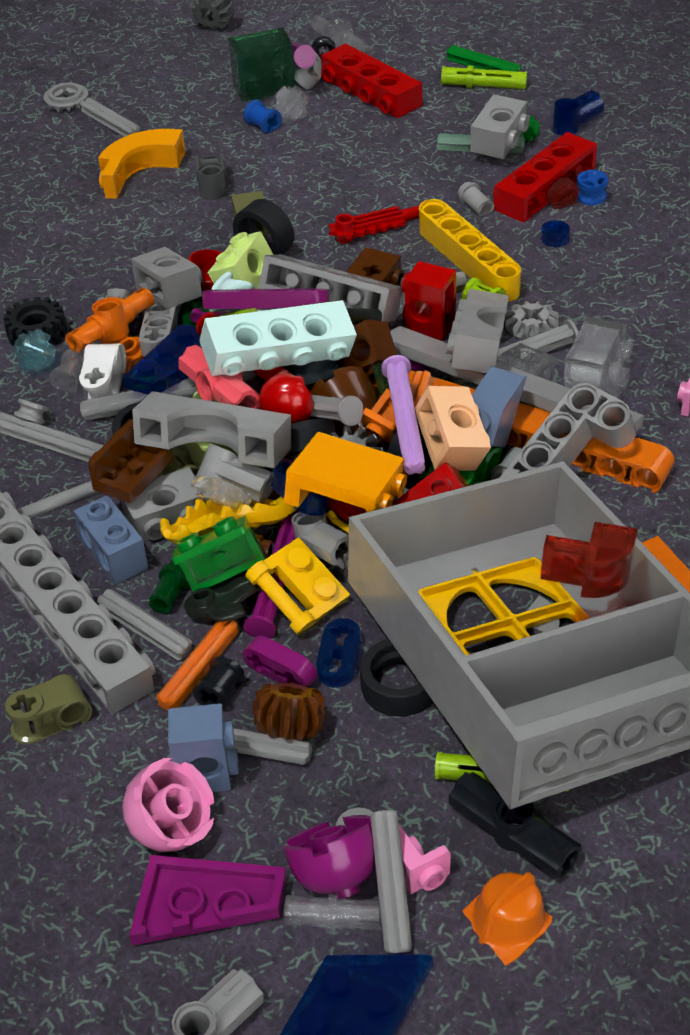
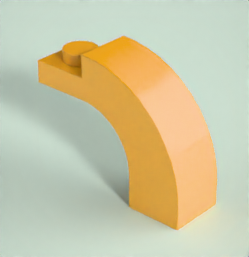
[98,129,186,199]

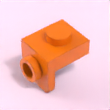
[362,388,417,443]

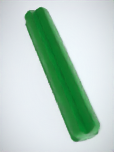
[446,45,522,72]

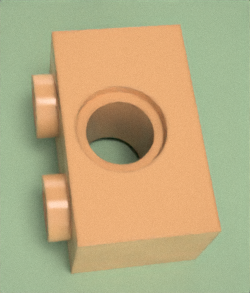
[415,386,491,471]

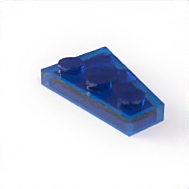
[123,324,202,395]

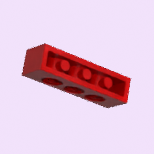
[321,43,423,119]
[492,132,597,223]

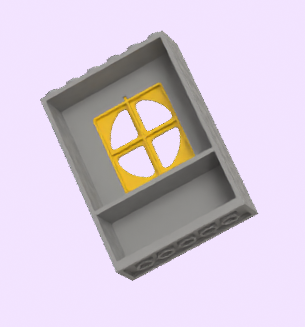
[348,461,690,809]

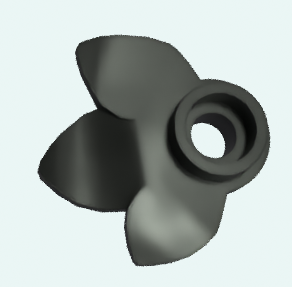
[184,574,261,624]

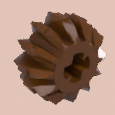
[252,681,326,741]

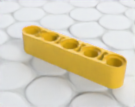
[419,199,521,302]

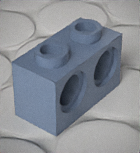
[73,495,149,585]

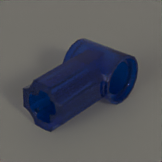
[552,90,604,136]

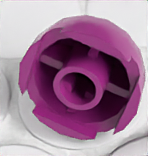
[283,815,376,899]

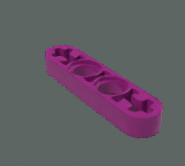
[202,288,329,309]

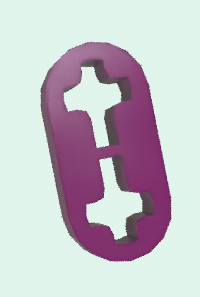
[242,636,318,686]

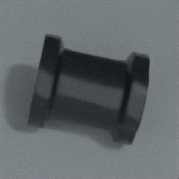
[193,656,245,710]

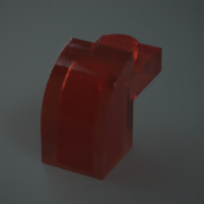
[540,522,638,598]

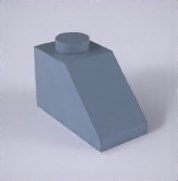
[472,366,527,448]

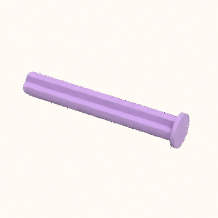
[381,355,425,475]

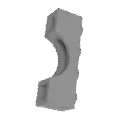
[446,289,509,373]
[132,391,291,468]

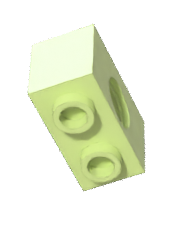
[208,231,273,289]

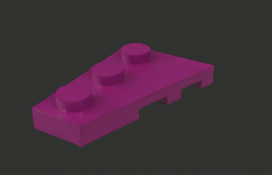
[129,855,287,945]

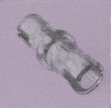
[284,894,381,932]

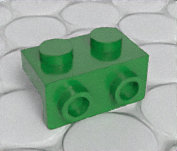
[171,516,266,592]

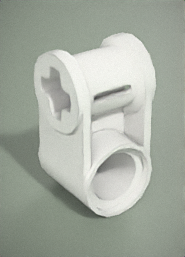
[79,343,127,399]

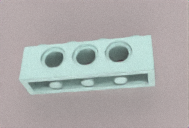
[200,300,357,376]

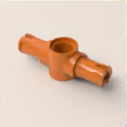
[65,287,155,352]

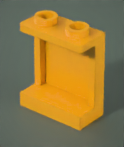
[284,432,407,513]

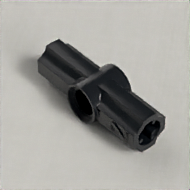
[448,772,582,879]

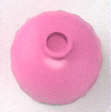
[122,758,214,852]

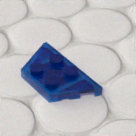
[280,954,433,1035]

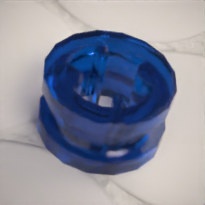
[541,220,570,247]

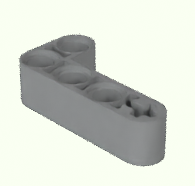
[500,383,636,478]

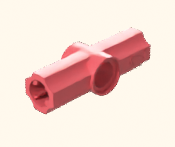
[179,345,261,409]

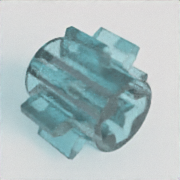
[13,329,56,372]

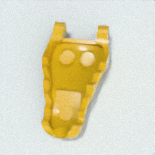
[160,492,302,547]

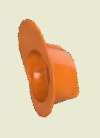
[462,872,552,966]

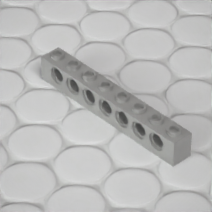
[0,492,156,715]

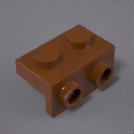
[89,419,173,504]

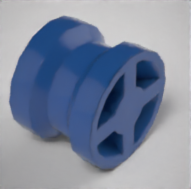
[576,170,608,205]

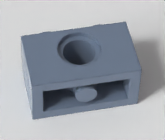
[168,704,239,792]

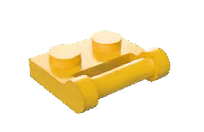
[245,537,351,635]

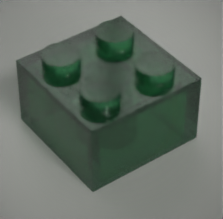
[228,27,296,102]

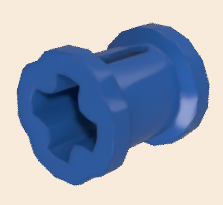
[244,99,282,134]

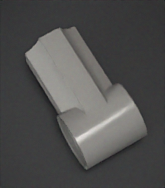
[195,443,276,504]
[292,508,349,570]
[171,969,264,1035]

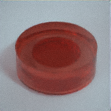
[546,178,579,209]

